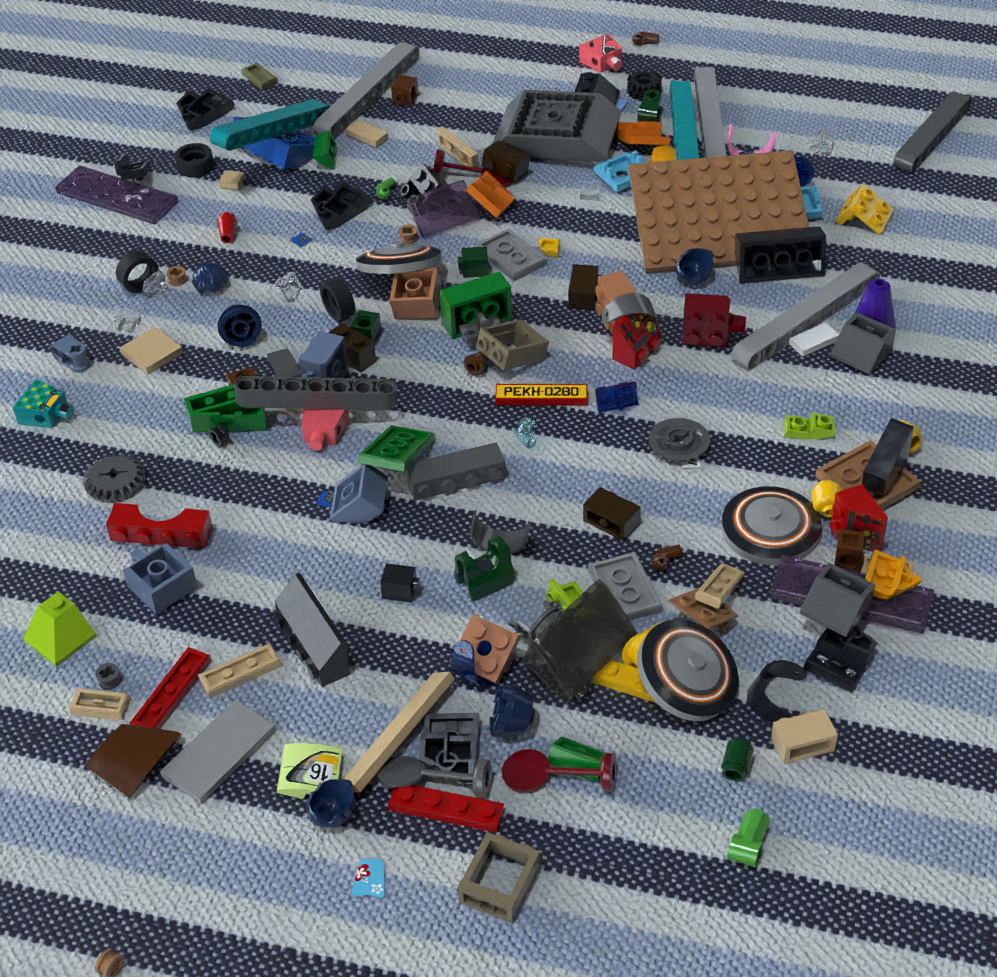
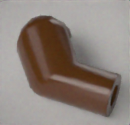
[632,32,660,45]
[652,544,683,571]

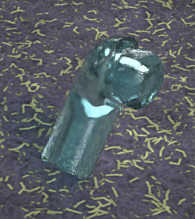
[516,417,536,449]

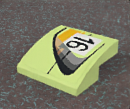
[276,743,342,799]

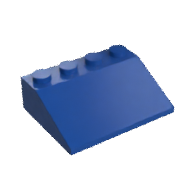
[233,117,315,170]

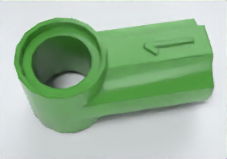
[727,808,770,868]

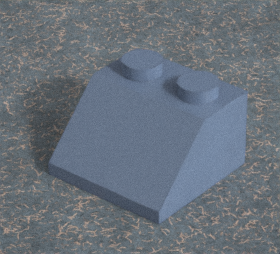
[329,464,388,523]

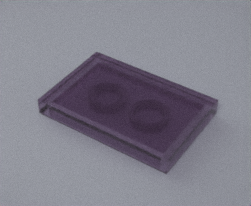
[406,180,479,238]

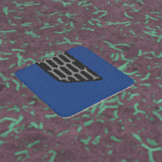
[290,233,312,247]
[316,491,334,508]

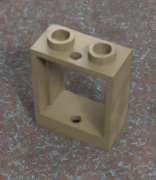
[476,319,549,370]
[458,832,540,924]

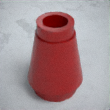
[217,212,237,243]

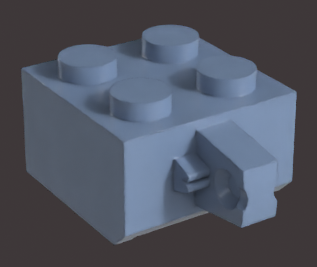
[298,331,348,378]
[123,543,198,614]

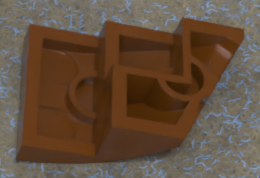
[84,724,182,799]

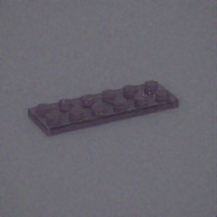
[55,165,178,225]
[770,555,934,634]

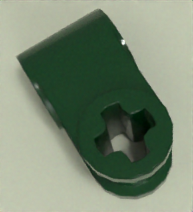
[637,90,661,122]

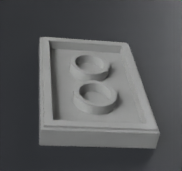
[475,228,547,281]
[588,552,663,625]

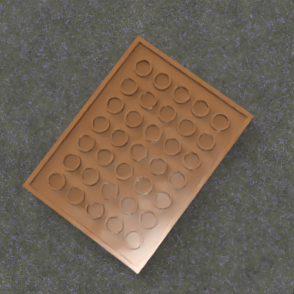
[628,150,809,273]

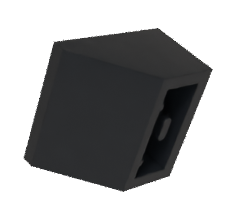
[397,162,455,217]

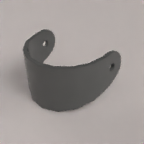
[601,293,659,324]
[470,510,531,554]

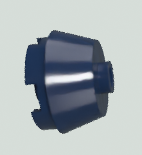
[217,304,262,347]
[489,684,535,737]

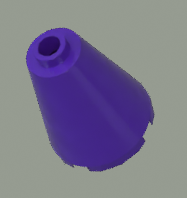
[854,278,896,329]

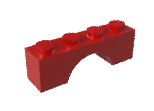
[106,503,213,549]

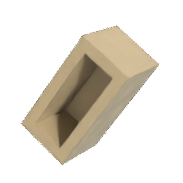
[771,709,838,765]

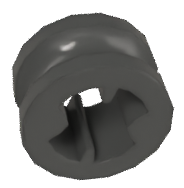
[95,663,121,690]

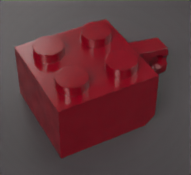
[682,293,746,347]

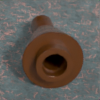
[464,351,489,376]

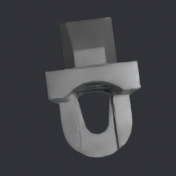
[459,312,500,349]

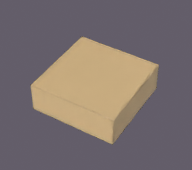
[219,170,245,190]

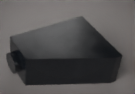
[862,418,914,497]

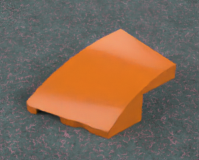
[615,121,670,145]
[466,171,516,218]

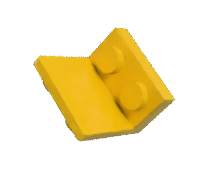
[835,183,894,234]

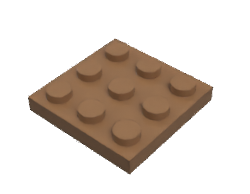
[815,440,920,509]

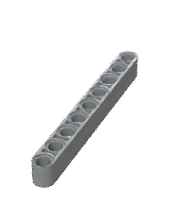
[313,42,420,139]
[694,67,726,158]
[731,262,880,370]

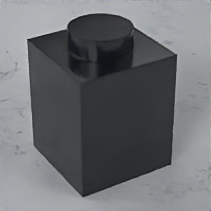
[380,563,420,603]

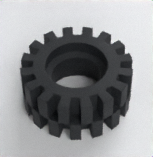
[627,69,662,101]

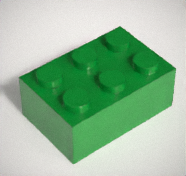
[439,271,512,340]

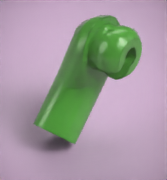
[376,177,396,200]

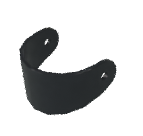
[747,660,807,723]

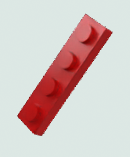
[388,785,504,833]

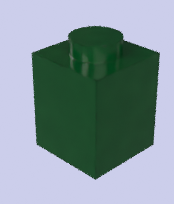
[458,246,489,278]

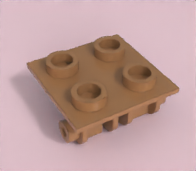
[668,588,738,633]

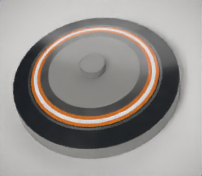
[356,241,442,274]
[721,486,822,565]
[637,619,739,721]

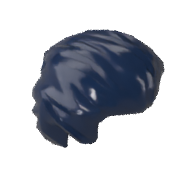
[676,248,714,284]
[192,261,228,293]
[306,779,356,828]

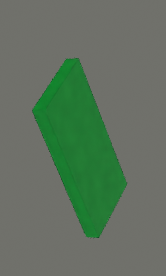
[358,425,435,472]

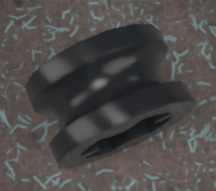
[208,423,230,447]

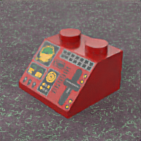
[612,313,661,370]
[830,484,888,552]

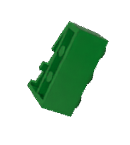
[184,384,267,432]

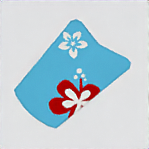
[351,858,385,898]

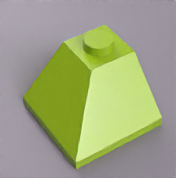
[23,591,97,667]

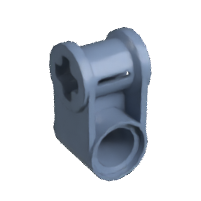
[50,334,90,372]

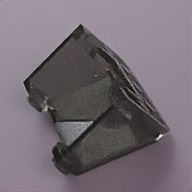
[522,579,639,704]

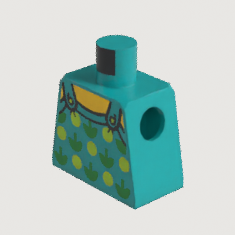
[13,379,74,428]

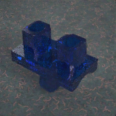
[595,381,639,413]

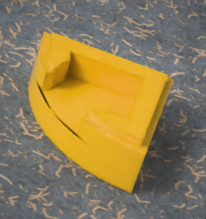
[538,238,559,258]

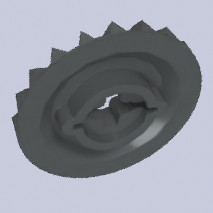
[648,418,710,464]
[83,453,146,501]

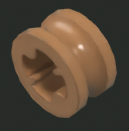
[399,224,418,244]
[166,266,187,286]
[95,948,125,977]

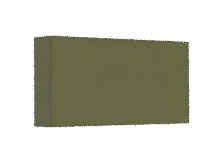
[241,62,278,91]

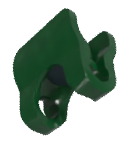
[454,535,515,601]

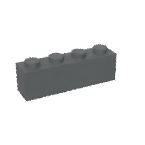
[405,442,506,501]

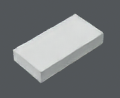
[789,323,839,357]

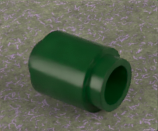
[721,738,754,781]

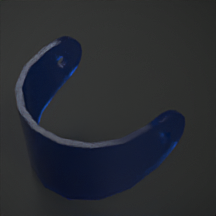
[450,640,492,688]

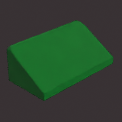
[313,131,337,170]
[548,736,605,782]

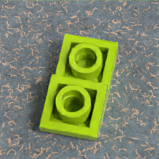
[783,412,836,439]

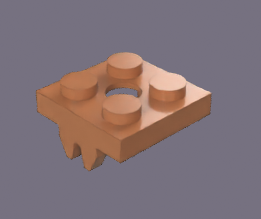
[450,614,521,685]

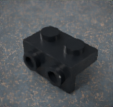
[115,153,151,182]

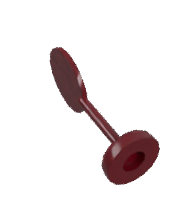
[433,149,513,186]
[502,749,617,793]

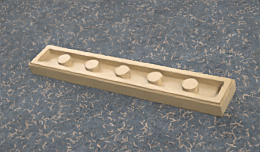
[343,672,455,792]

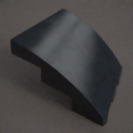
[176,88,235,130]
[310,182,373,230]
[803,625,878,692]
[419,713,480,786]

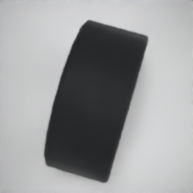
[175,143,214,177]
[115,250,159,293]
[320,277,356,322]

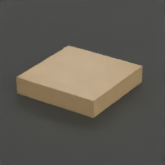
[120,327,183,375]

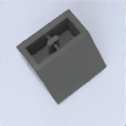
[830,312,896,374]
[799,562,876,637]

